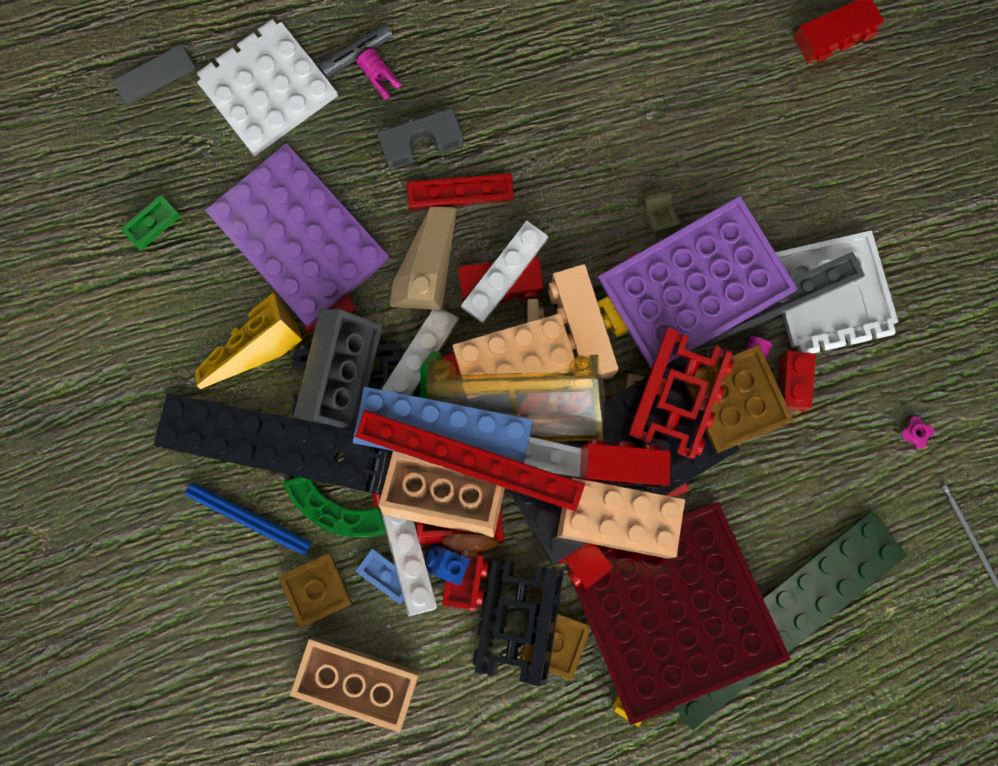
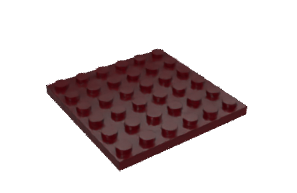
[565,502,791,726]

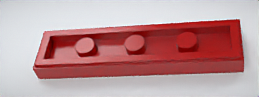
[407,173,514,210]

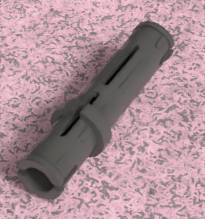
[318,23,393,78]

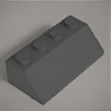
[293,309,383,431]

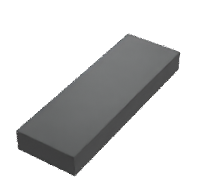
[113,44,196,106]

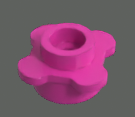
[901,417,935,449]

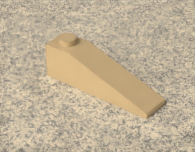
[390,207,457,310]

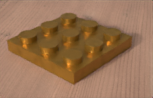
[683,345,794,454]

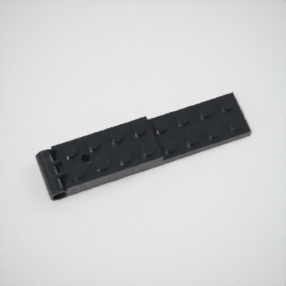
[153,393,396,495]

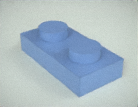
[355,549,404,605]

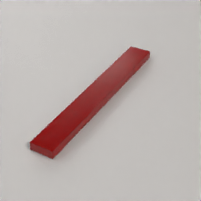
[355,410,585,512]

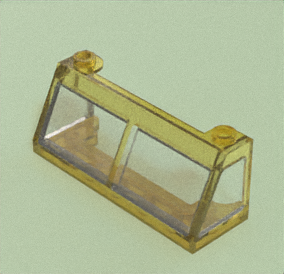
[426,355,605,441]

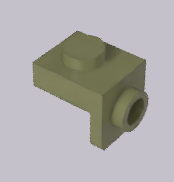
[645,191,681,238]

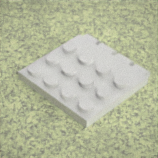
[196,19,338,157]
[775,230,898,353]

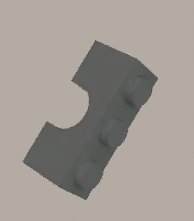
[377,108,464,171]

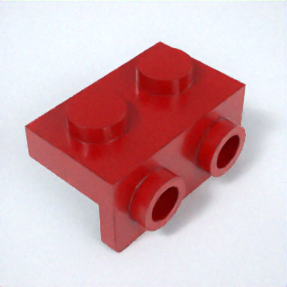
[442,549,489,611]

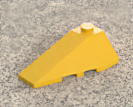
[195,292,302,389]

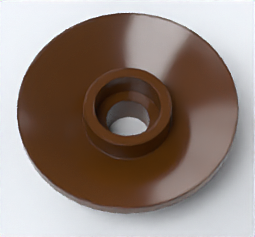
[442,534,498,559]

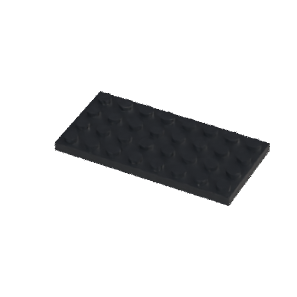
[507,357,740,565]

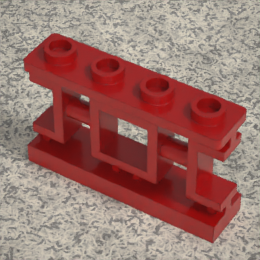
[627,328,735,459]

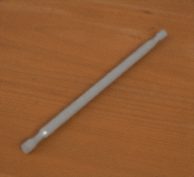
[942,484,998,591]

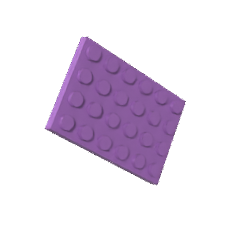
[205,143,390,327]
[597,196,798,369]

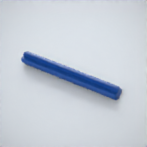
[185,483,311,555]

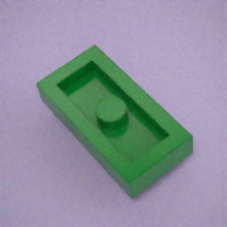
[121,195,181,251]

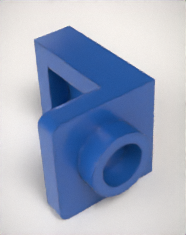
[425,545,470,585]

